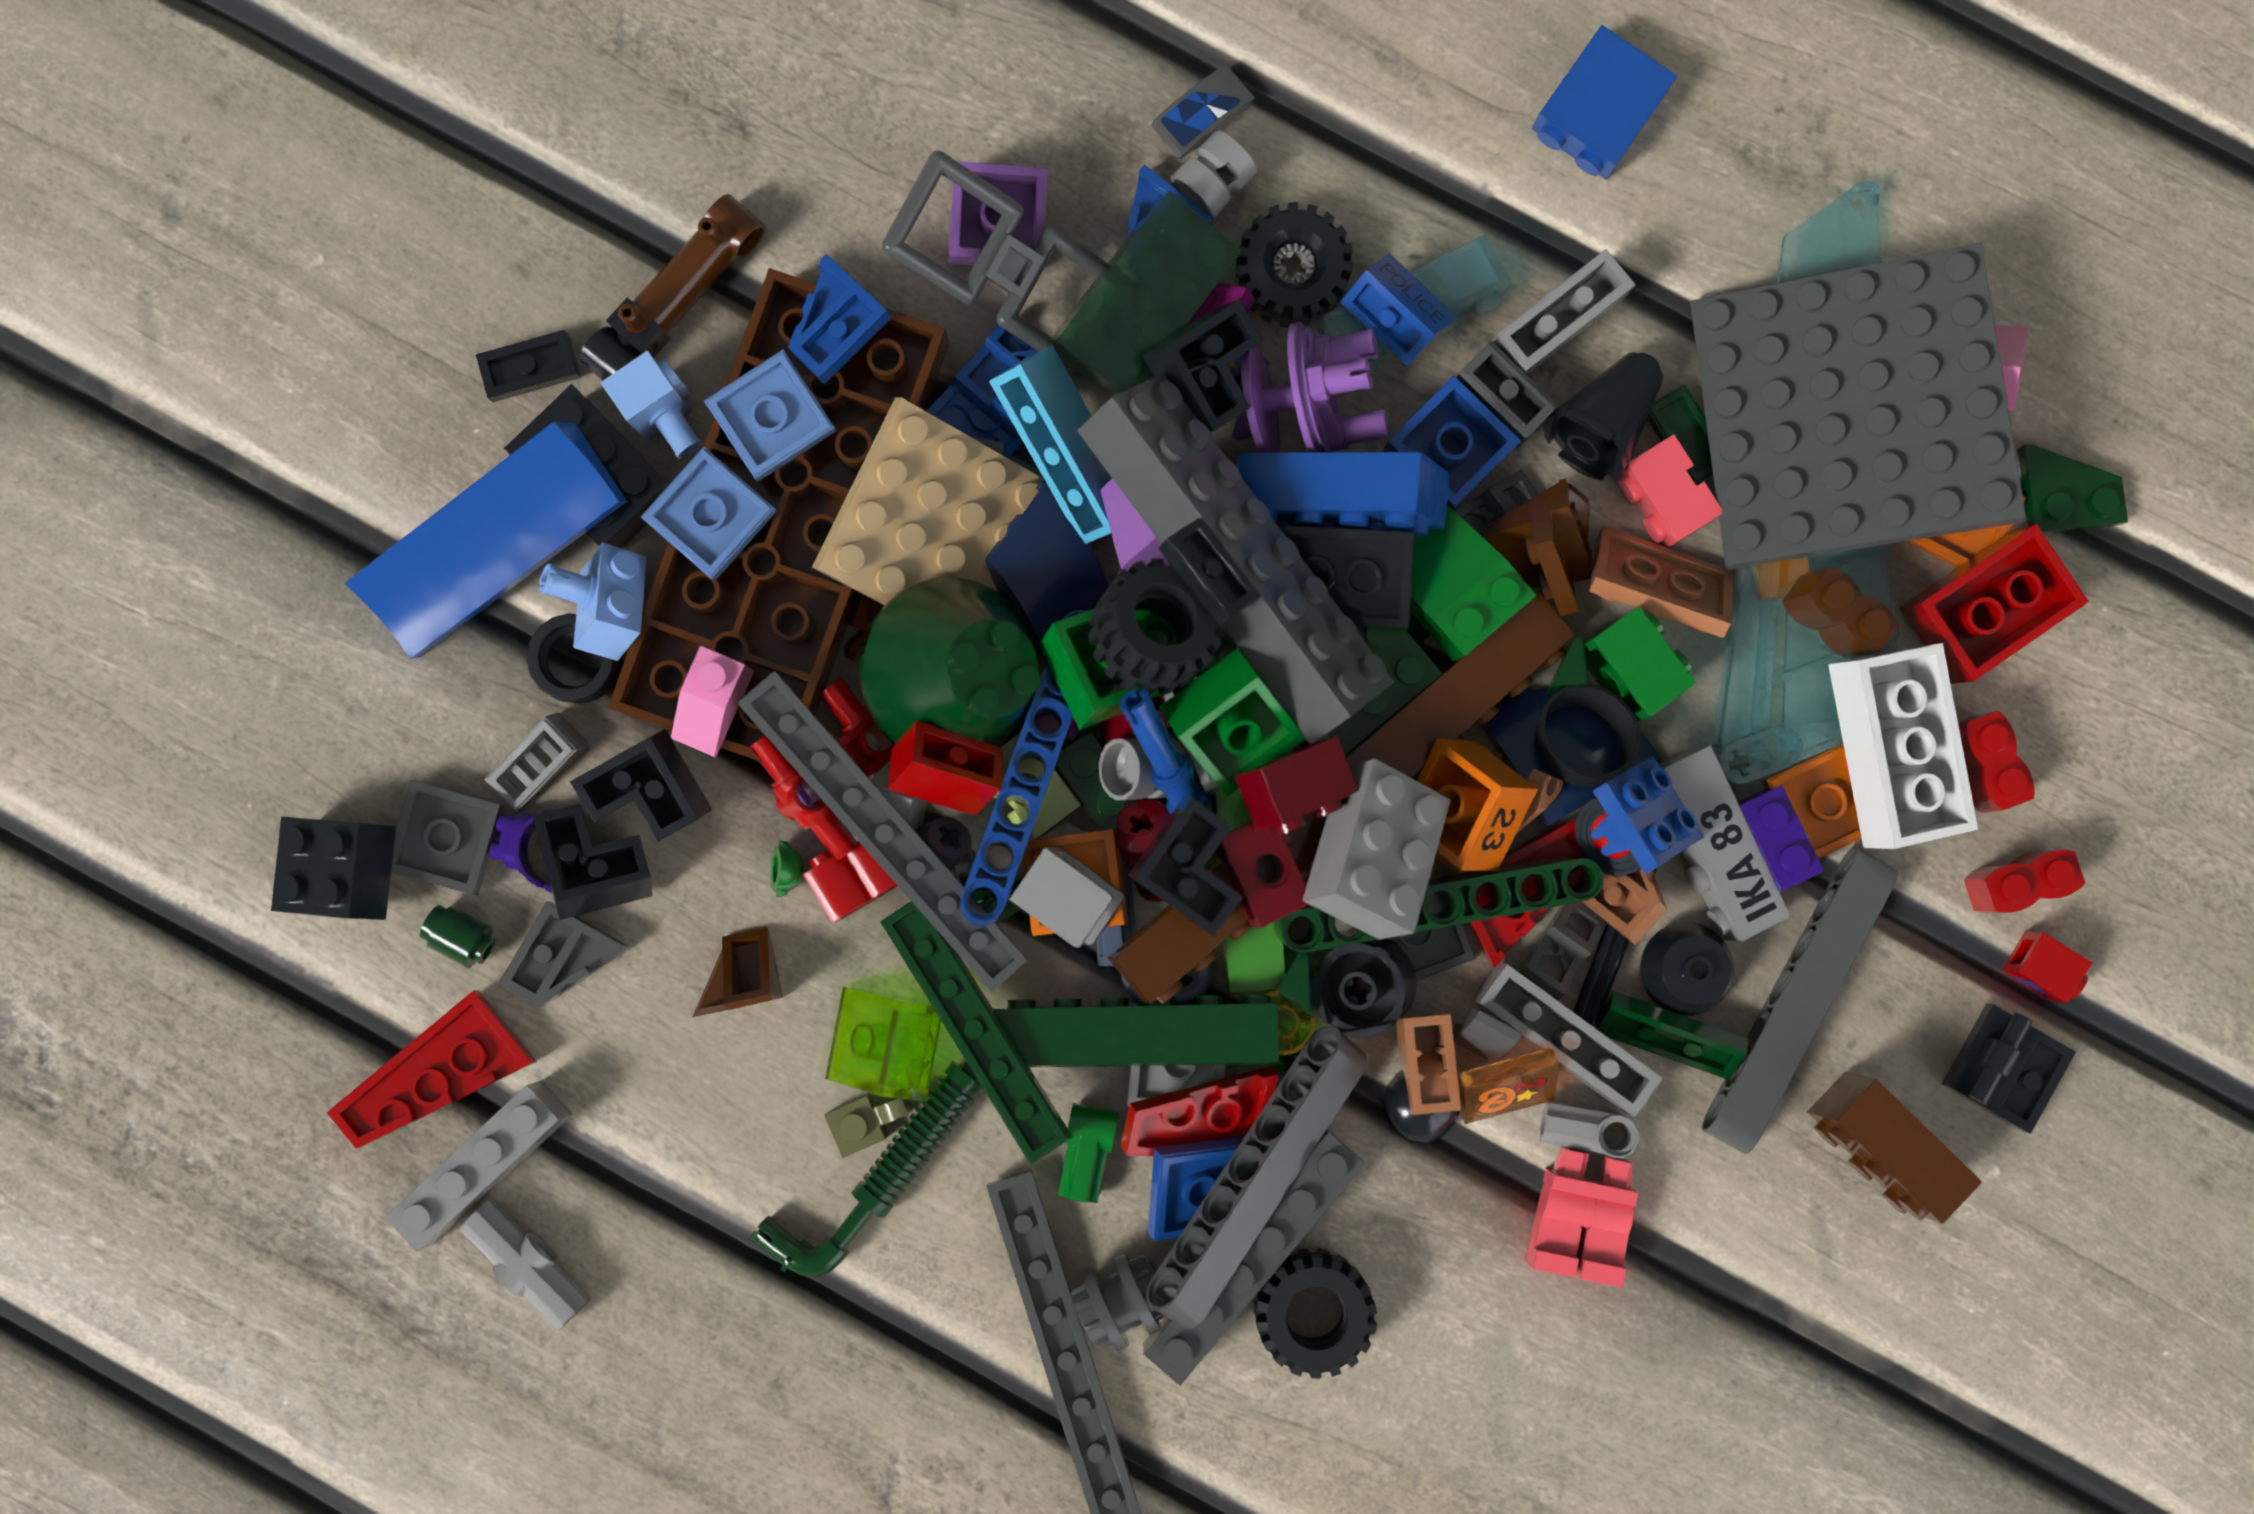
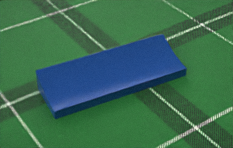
[344,422,627,659]

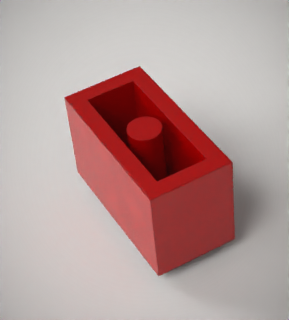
[888,721,1004,816]

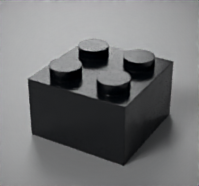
[271,817,396,920]

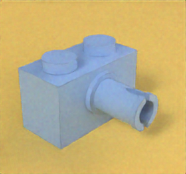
[600,350,703,460]
[538,542,647,661]

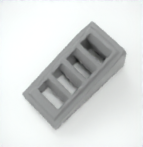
[484,713,589,813]

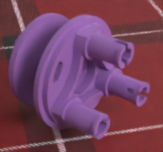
[1232,322,1390,453]

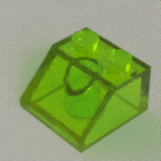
[825,987,941,1101]

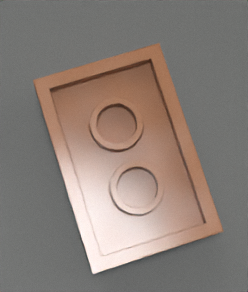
[1589,525,1734,638]

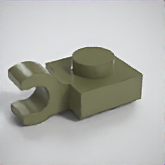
[824,1094,912,1158]

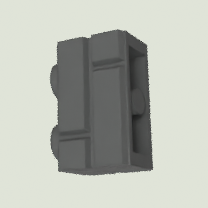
[1456,341,1558,449]

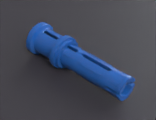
[1119,689,1209,815]

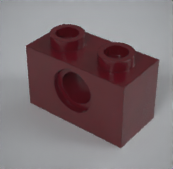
[1215,820,1310,928]

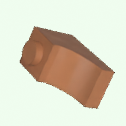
[1396,1013,1461,1115]

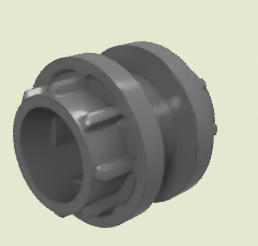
[1071,1253,1165,1351]

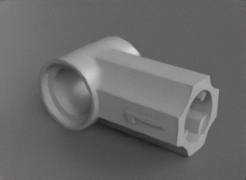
[1539,1101,1639,1158]

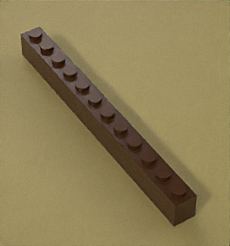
[1107,592,1575,1004]

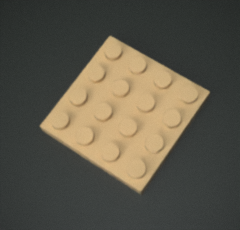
[812,397,1045,605]

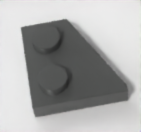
[498,901,628,1007]

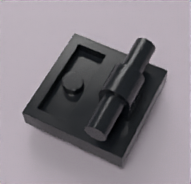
[1941,1003,2076,1134]

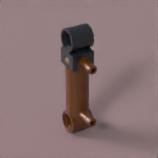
[579,194,766,381]

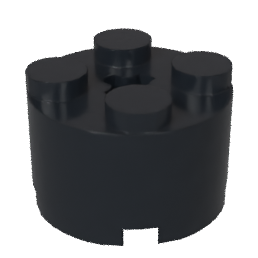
[1311,939,1417,1038]

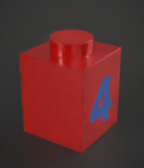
[2001,932,2092,1003]

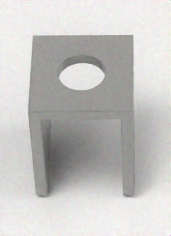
[1009,847,1125,947]

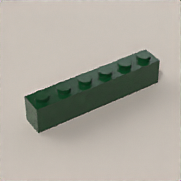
[994,995,1283,1068]

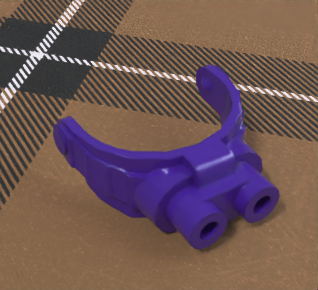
[489,809,585,893]

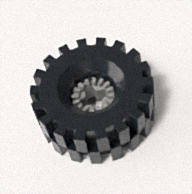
[1235,202,1353,328]

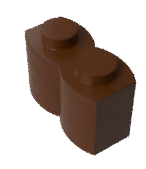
[1782,568,1899,659]

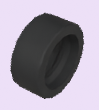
[526,613,622,704]

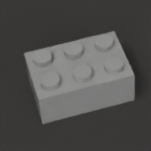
[1302,759,1451,939]

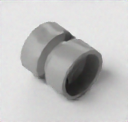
[1171,130,1258,219]
[1099,738,1188,800]

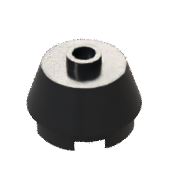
[1640,922,1734,1016]

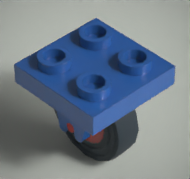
[1575,756,1704,876]

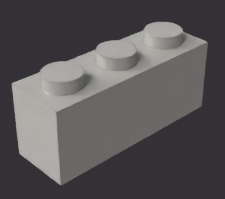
[1492,249,1635,375]

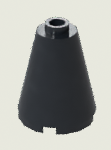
[1543,352,1664,480]

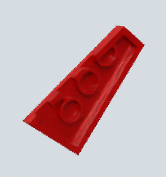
[326,990,537,1149]

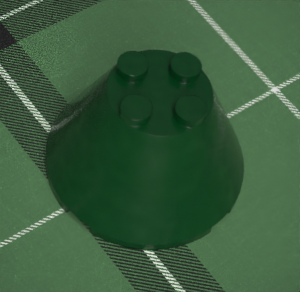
[860,577,1041,748]

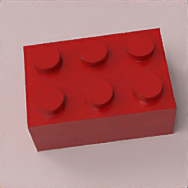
[1899,524,2089,684]

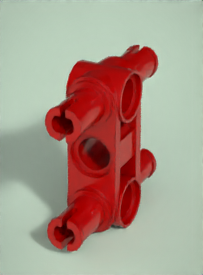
[749,677,894,861]

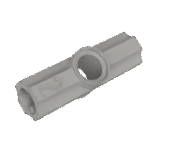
[459,1198,591,1331]

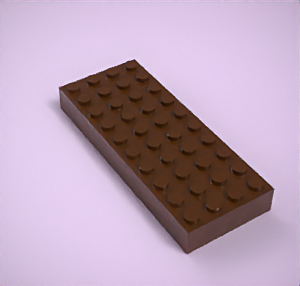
[608,268,950,761]

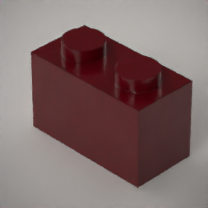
[1235,736,1358,835]

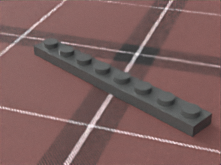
[737,670,1028,992]
[986,1169,1142,1514]

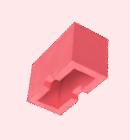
[1618,434,1722,548]

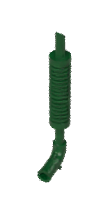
[750,1060,983,1277]

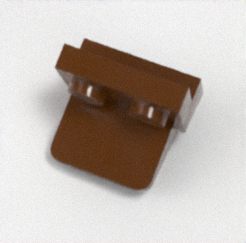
[1481,478,1593,616]

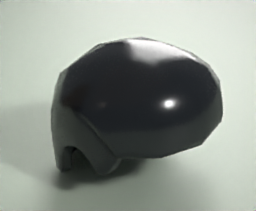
[1384,1071,1460,1143]

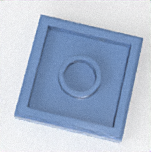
[704,350,836,482]
[641,447,777,581]

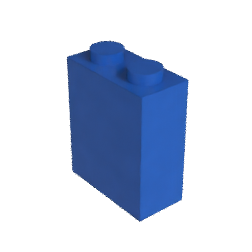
[1531,25,1678,180]

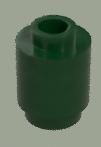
[420,905,495,968]

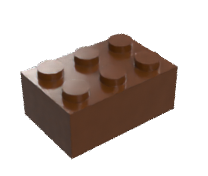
[1807,1072,1982,1224]

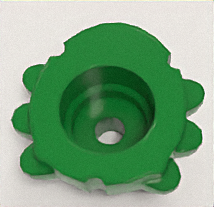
[771,841,804,897]

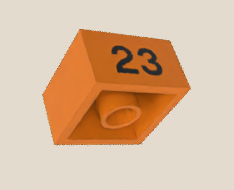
[1417,738,1538,871]

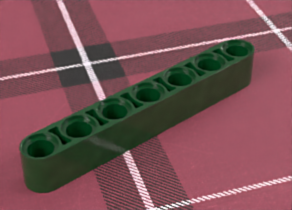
[1274,855,1604,952]

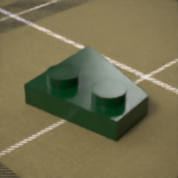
[2017,444,2128,534]

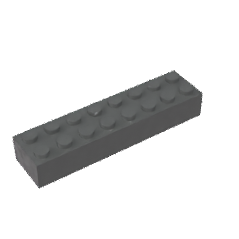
[1077,373,1394,745]

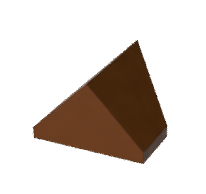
[692,927,783,1017]

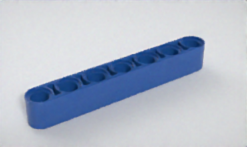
[960,610,1086,927]

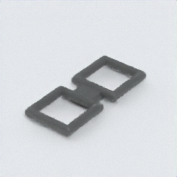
[882,151,1132,374]

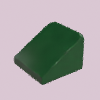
[1545,637,1589,695]
[1278,952,1314,1018]

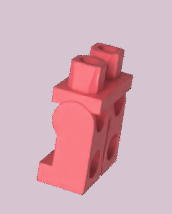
[1525,1146,1638,1288]

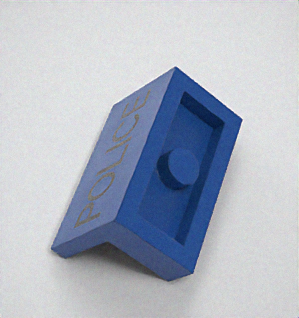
[1340,253,1457,366]

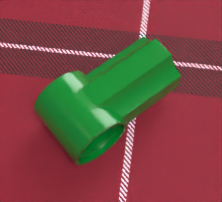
[1058,1103,1119,1203]

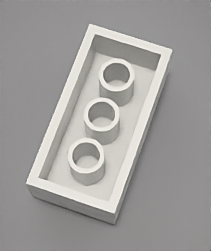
[1828,643,1978,849]

